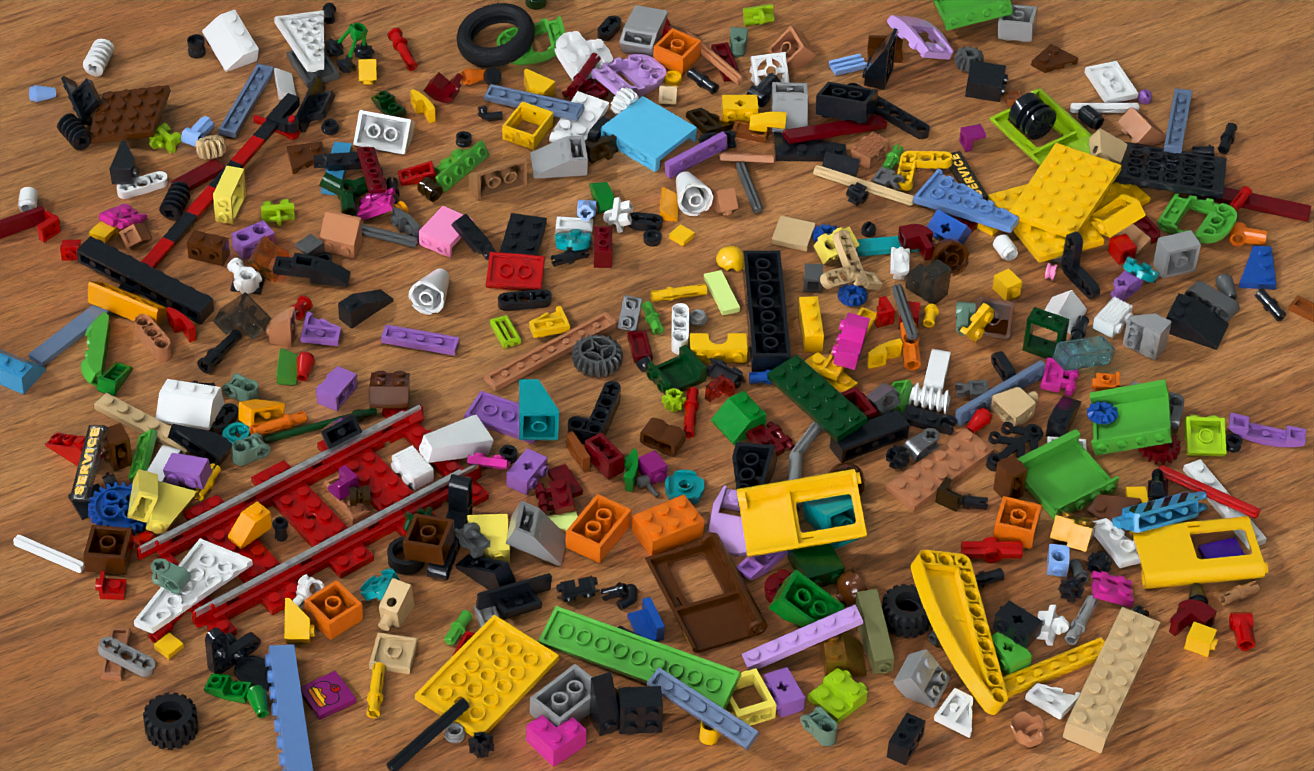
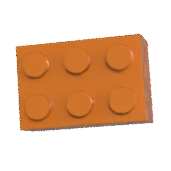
[565,494,631,564]
[632,494,704,556]

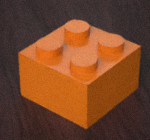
[653,28,701,75]
[993,496,1042,549]
[304,580,363,640]

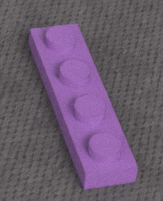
[665,132,727,179]
[381,325,460,356]

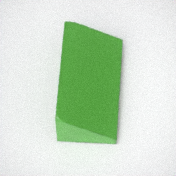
[276,348,299,385]
[890,380,914,414]

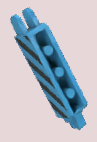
[1112,492,1207,533]

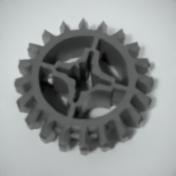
[572,334,623,379]

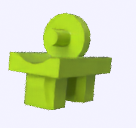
[743,4,774,26]
[149,123,181,154]
[261,199,295,227]

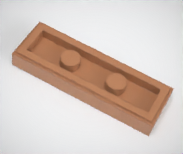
[720,151,774,163]
[323,475,370,524]
[100,627,132,681]

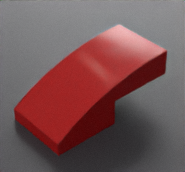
[166,307,196,343]

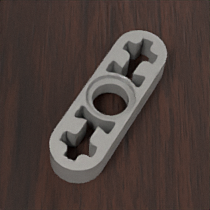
[98,637,155,677]

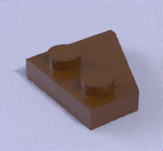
[1031,44,1078,73]

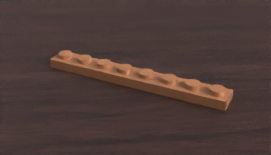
[484,312,617,392]

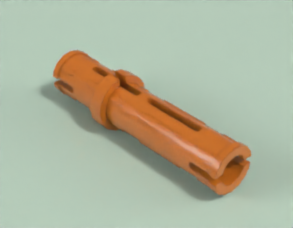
[249,410,307,435]

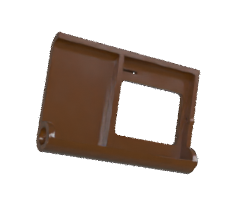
[645,532,768,653]

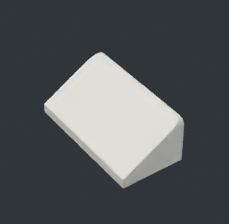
[274,68,296,100]

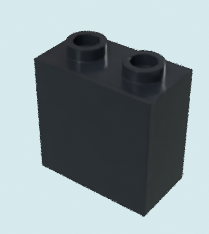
[965,60,1008,102]

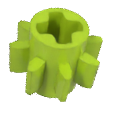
[662,388,686,412]

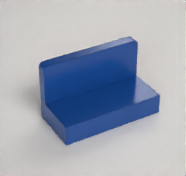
[627,597,665,642]

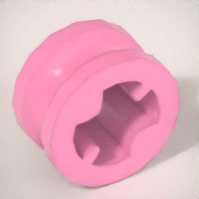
[1044,263,1057,281]

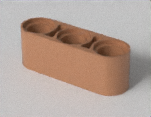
[134,314,172,362]

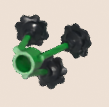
[325,23,374,73]

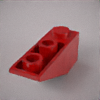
[45,433,103,468]

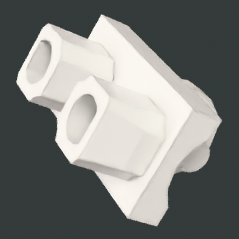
[603,197,634,233]
[890,247,910,280]
[1037,605,1069,646]

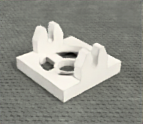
[750,52,790,86]

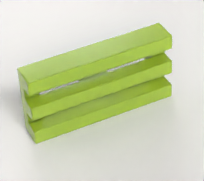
[490,315,521,349]

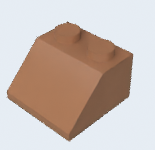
[767,26,816,70]
[1118,106,1166,146]
[319,210,363,259]

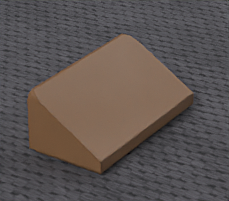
[1113,224,1151,255]

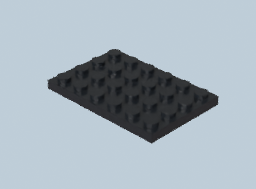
[1114,142,1227,199]

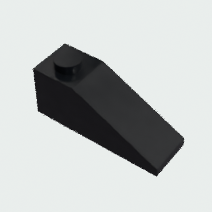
[109,140,139,185]
[338,289,393,329]
[1045,396,1082,437]
[168,424,232,469]
[455,554,516,590]
[590,672,620,736]

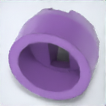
[1138,89,1152,104]

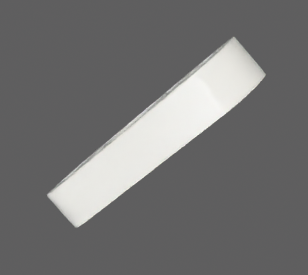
[117,171,168,199]

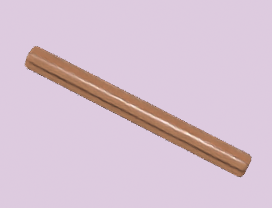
[680,28,744,85]

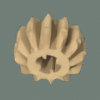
[195,135,226,160]

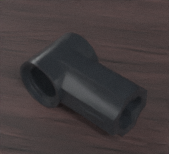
[747,73,781,107]

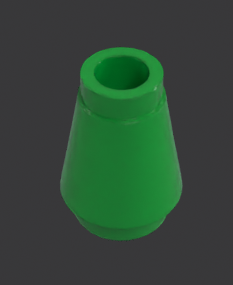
[246,685,269,718]

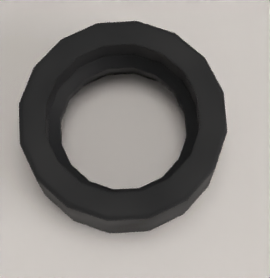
[387,536,425,575]

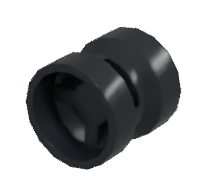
[187,34,206,59]

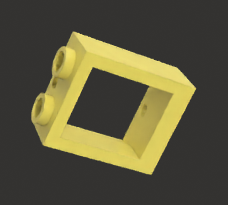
[213,166,246,224]
[726,668,777,726]

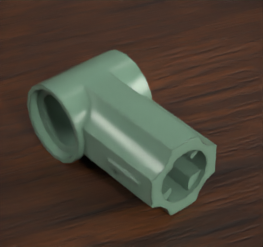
[955,301,976,336]

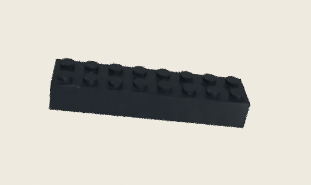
[742,250,791,372]

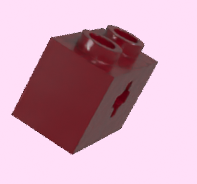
[593,226,612,268]
[585,433,625,480]

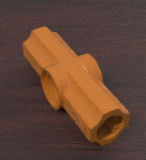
[900,322,921,371]

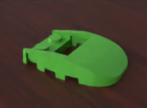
[497,16,565,65]
[1157,193,1237,243]

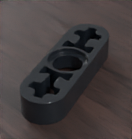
[498,289,552,311]

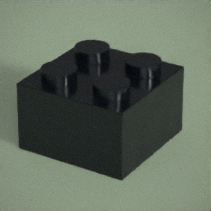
[618,686,663,734]

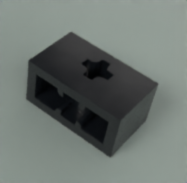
[993,601,1043,649]

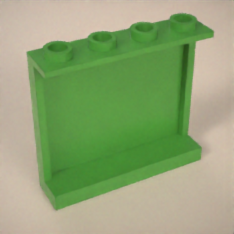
[933,0,1013,31]
[1090,379,1172,456]
[1017,429,1119,520]

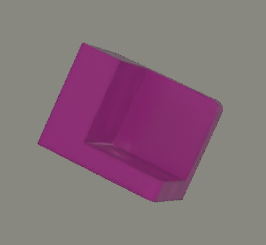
[959,124,986,152]
[328,465,358,501]

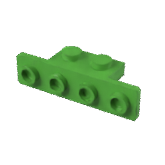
[435,141,490,192]

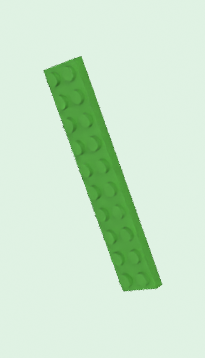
[538,606,741,709]

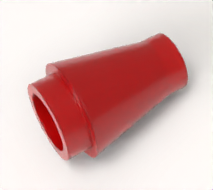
[296,352,315,381]
[965,408,992,434]

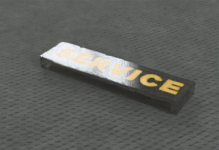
[949,151,988,201]
[69,425,108,502]

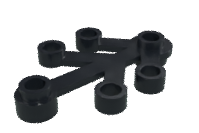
[986,422,1043,472]

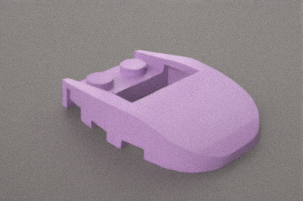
[887,15,954,60]
[592,54,667,97]
[707,485,747,557]

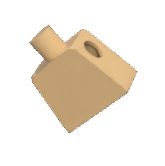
[1089,128,1127,164]
[990,387,1039,427]
[378,578,415,631]

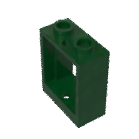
[1022,307,1070,360]

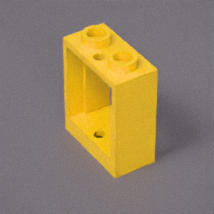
[502,101,554,150]
[1089,194,1146,238]

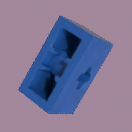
[927,209,972,244]

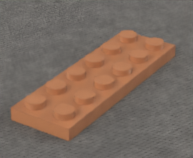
[885,428,994,512]

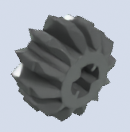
[954,46,984,73]

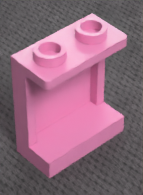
[419,206,474,258]

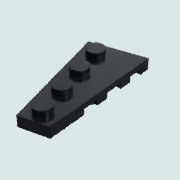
[774,132,847,161]

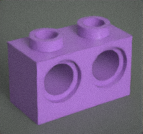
[231,220,275,260]

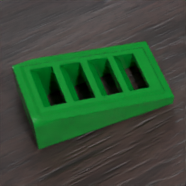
[97,362,133,396]

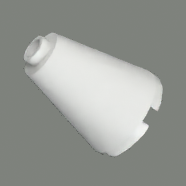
[676,171,713,216]
[408,268,450,315]

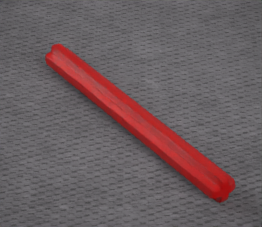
[1158,465,1261,519]

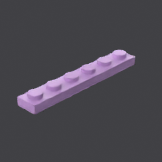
[742,605,863,670]

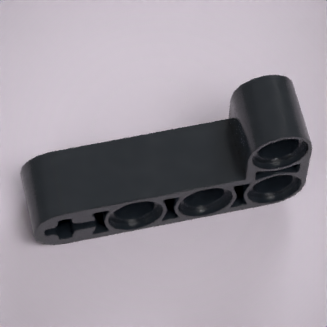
[567,381,621,445]

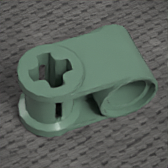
[730,27,748,57]
[222,373,260,402]
[232,433,271,466]
[151,558,191,594]
[800,706,838,746]

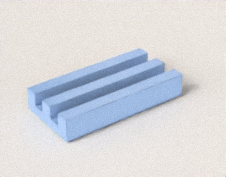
[828,54,867,76]

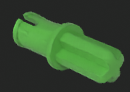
[882,144,904,170]
[642,301,664,335]
[444,610,473,646]

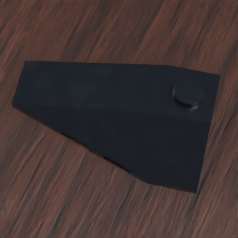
[732,442,777,506]

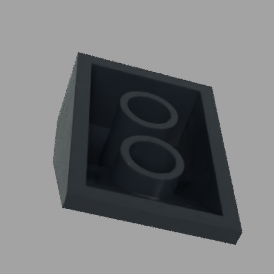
[862,28,898,90]
[1166,293,1229,350]

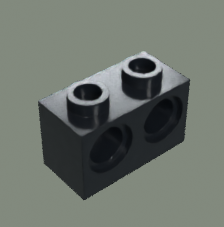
[887,713,926,766]

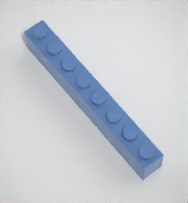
[265,644,313,771]

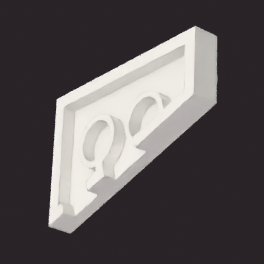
[1092,518,1140,568]

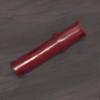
[567,53,601,95]

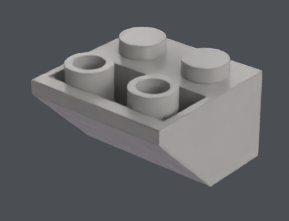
[1123,313,1172,361]
[893,649,951,708]

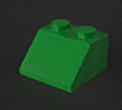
[711,391,766,445]

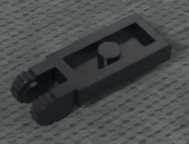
[902,405,958,435]

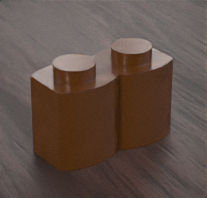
[640,418,686,457]

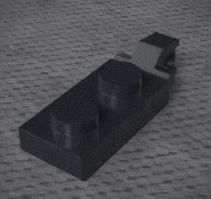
[313,152,362,171]
[451,214,496,261]

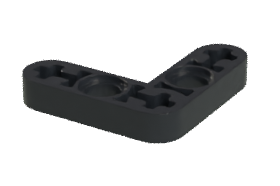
[1061,231,1100,299]
[205,627,261,674]

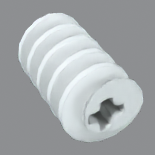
[83,39,115,77]
[908,382,951,414]

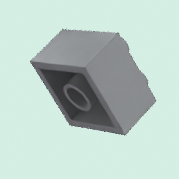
[998,4,1038,42]
[1153,230,1201,279]

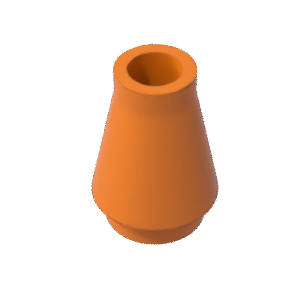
[461,68,486,86]

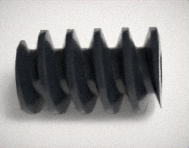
[57,113,91,151]
[159,181,191,221]

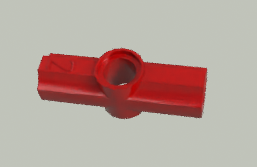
[961,536,1023,563]

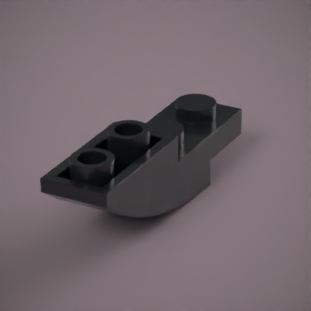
[273,253,351,287]

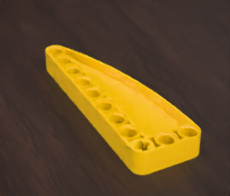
[911,550,1008,715]

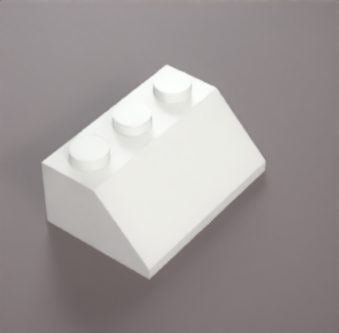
[202,10,259,72]
[353,110,416,155]
[156,379,225,430]

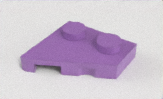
[300,312,342,346]

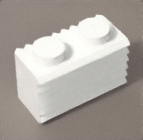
[1093,297,1133,338]
[391,445,434,490]

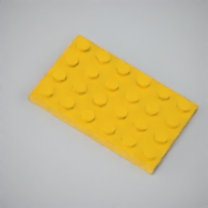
[1009,143,1122,238]
[988,184,1104,263]
[415,615,559,737]

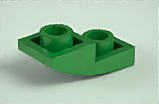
[589,182,614,214]
[623,448,638,492]
[204,674,253,703]

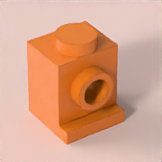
[1091,372,1120,392]

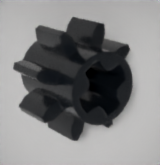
[846,182,869,206]
[886,445,910,470]
[1086,551,1113,573]
[1058,576,1084,602]
[468,731,494,758]

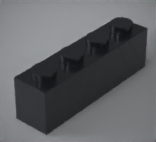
[830,409,910,463]

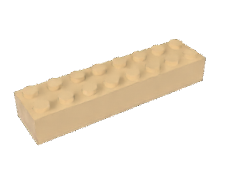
[1062,607,1160,754]

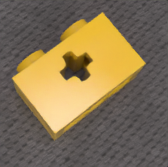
[721,95,758,122]

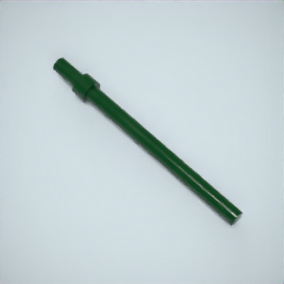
[263,408,377,444]

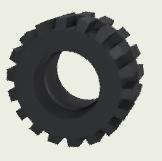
[882,584,931,639]
[143,692,198,750]

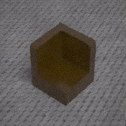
[935,477,963,512]

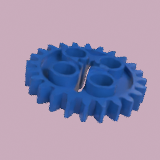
[88,482,147,536]

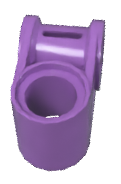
[1111,270,1143,302]

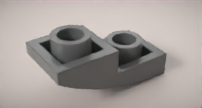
[390,207,420,241]

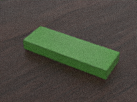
[128,429,158,483]

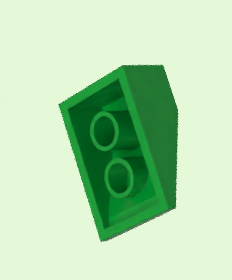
[768,570,845,627]

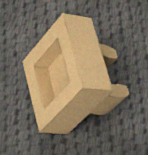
[659,85,677,104]

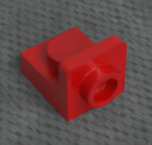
[37,210,61,243]
[60,239,81,260]
[875,296,895,328]
[95,571,127,600]

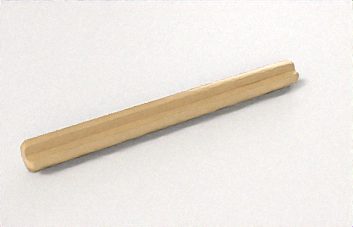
[813,165,914,206]

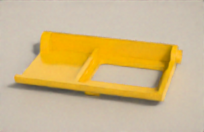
[737,469,867,557]
[1129,516,1268,589]

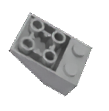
[619,5,668,57]
[771,82,808,133]
[530,135,588,178]
[505,501,566,566]

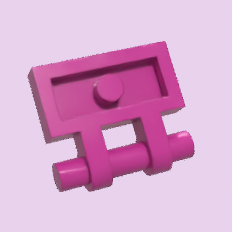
[357,187,396,221]
[99,204,147,230]
[1040,358,1079,396]
[467,453,511,470]
[1091,571,1134,607]

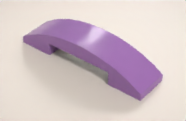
[1229,413,1306,447]
[736,529,803,581]

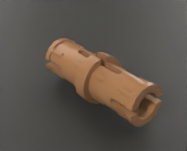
[1219,580,1260,606]

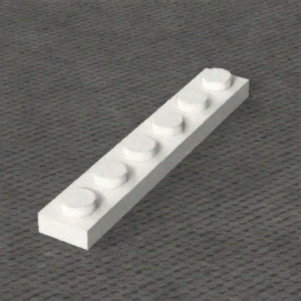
[1183,459,1267,550]

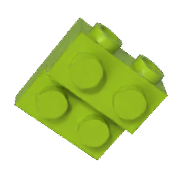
[1183,415,1227,457]
[808,668,868,724]

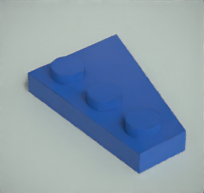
[1239,246,1276,290]

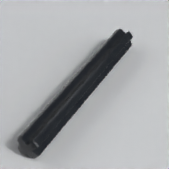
[386,698,470,771]

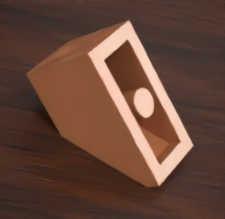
[712,187,738,215]
[267,307,297,347]

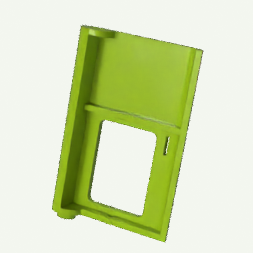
[989,88,1092,167]

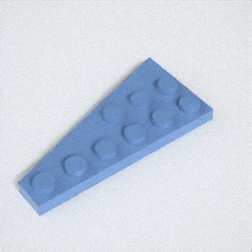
[913,168,1019,233]

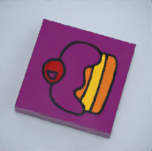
[301,671,356,720]

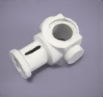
[227,258,262,295]
[293,574,324,611]

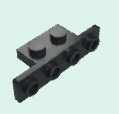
[296,75,336,133]
[61,76,101,127]
[476,573,552,619]

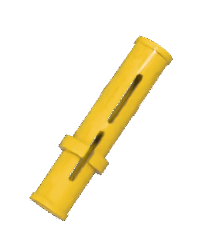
[650,283,707,302]
[366,662,386,719]

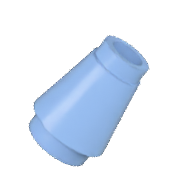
[29,85,56,103]

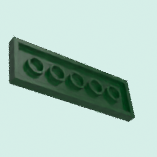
[766,354,868,442]

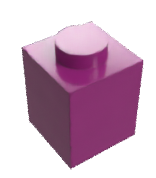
[638,451,667,485]

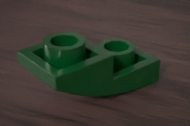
[371,91,407,117]

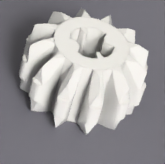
[611,87,639,115]

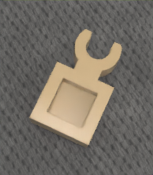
[849,271,883,290]

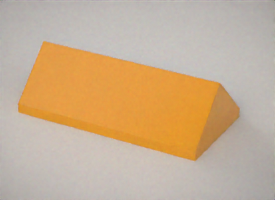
[88,281,167,326]

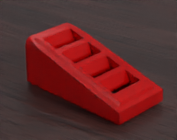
[398,161,437,186]

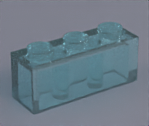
[1052,336,1115,371]

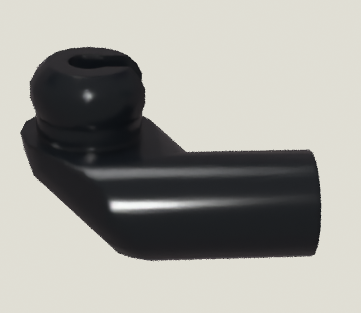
[477,106,503,121]
[616,584,638,610]

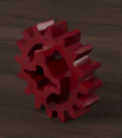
[1138,435,1181,465]

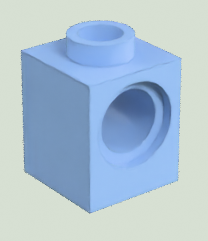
[1047,544,1070,577]

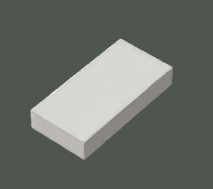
[556,217,593,236]

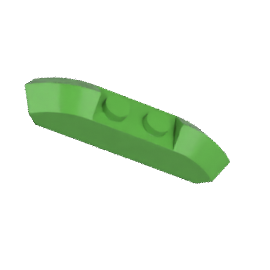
[81,312,111,387]

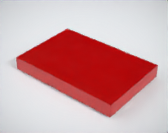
[486,252,545,291]

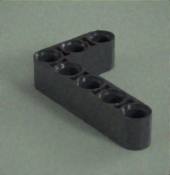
[427,474,473,581]

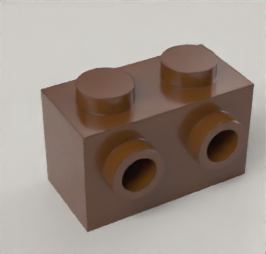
[187,230,230,266]
[101,423,132,472]
[993,455,1028,499]

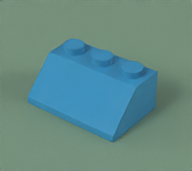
[0,349,46,394]

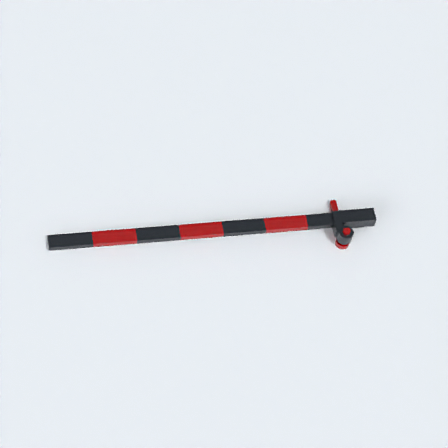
[118,93,300,294]

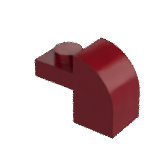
[423,72,463,103]
[898,224,934,261]
[1169,599,1217,636]

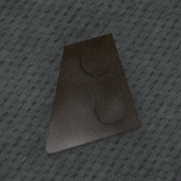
[686,108,734,134]

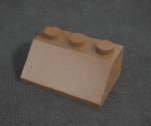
[469,157,527,201]

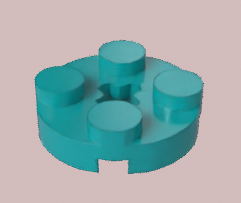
[555,229,592,251]
[1122,256,1160,283]
[665,470,705,504]
[360,568,400,601]

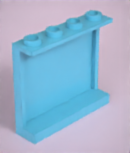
[601,96,697,172]

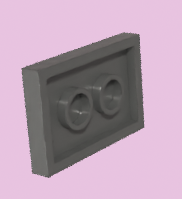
[286,50,340,88]

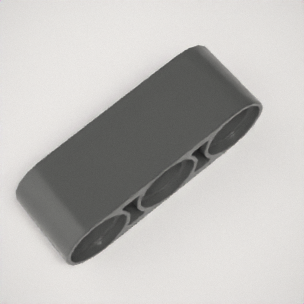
[1185,281,1240,322]

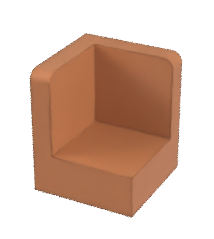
[119,223,151,249]

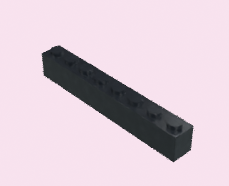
[77,236,214,325]

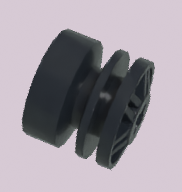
[1009,93,1056,140]

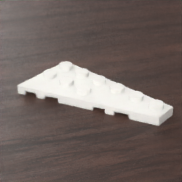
[274,10,324,72]
[134,538,253,634]

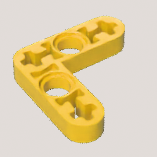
[897,151,953,191]

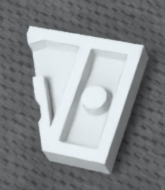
[1025,683,1080,720]
[934,688,973,738]

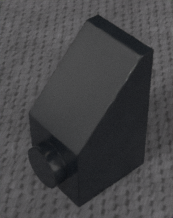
[320,414,362,449]

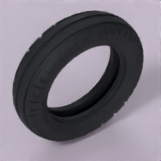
[457,3,535,68]

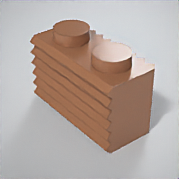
[851,131,889,170]

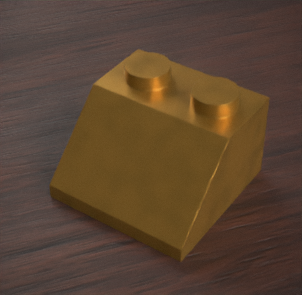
[820,632,866,677]

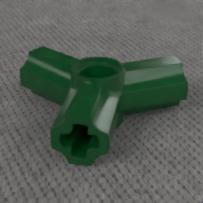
[319,172,368,216]

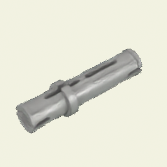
[1064,595,1099,645]

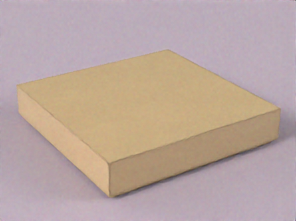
[771,216,816,252]
[369,633,418,674]

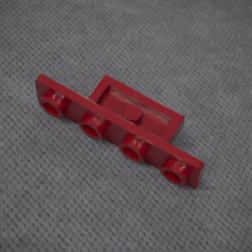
[357,147,387,194]

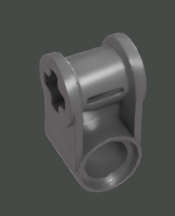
[903,428,940,462]

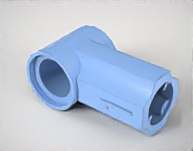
[181,116,214,147]
[577,200,596,221]

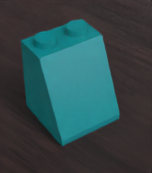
[518,379,559,440]
[802,494,860,550]

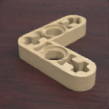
[820,230,864,289]

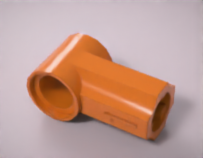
[1230,222,1267,246]

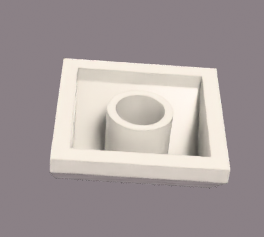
[1045,290,1087,334]

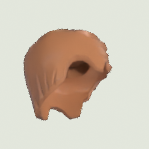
[1010,711,1046,747]

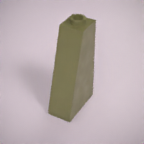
[856,589,895,674]

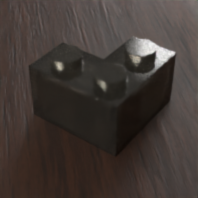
[905,259,951,304]
[213,292,271,339]

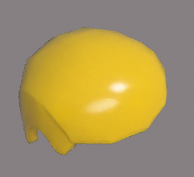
[716,246,743,272]

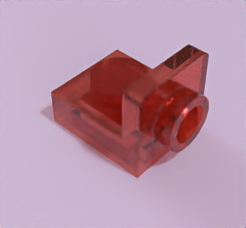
[705,374,735,403]

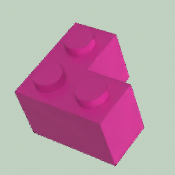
[832,312,870,370]
[526,715,586,767]

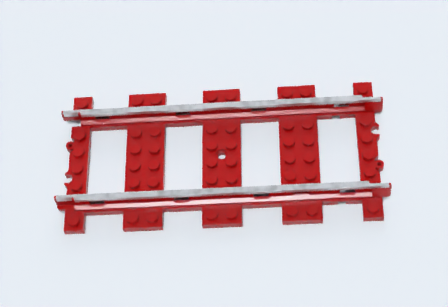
[133,404,489,636]

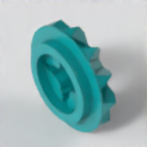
[222,422,251,444]

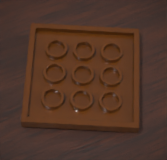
[89,85,171,144]

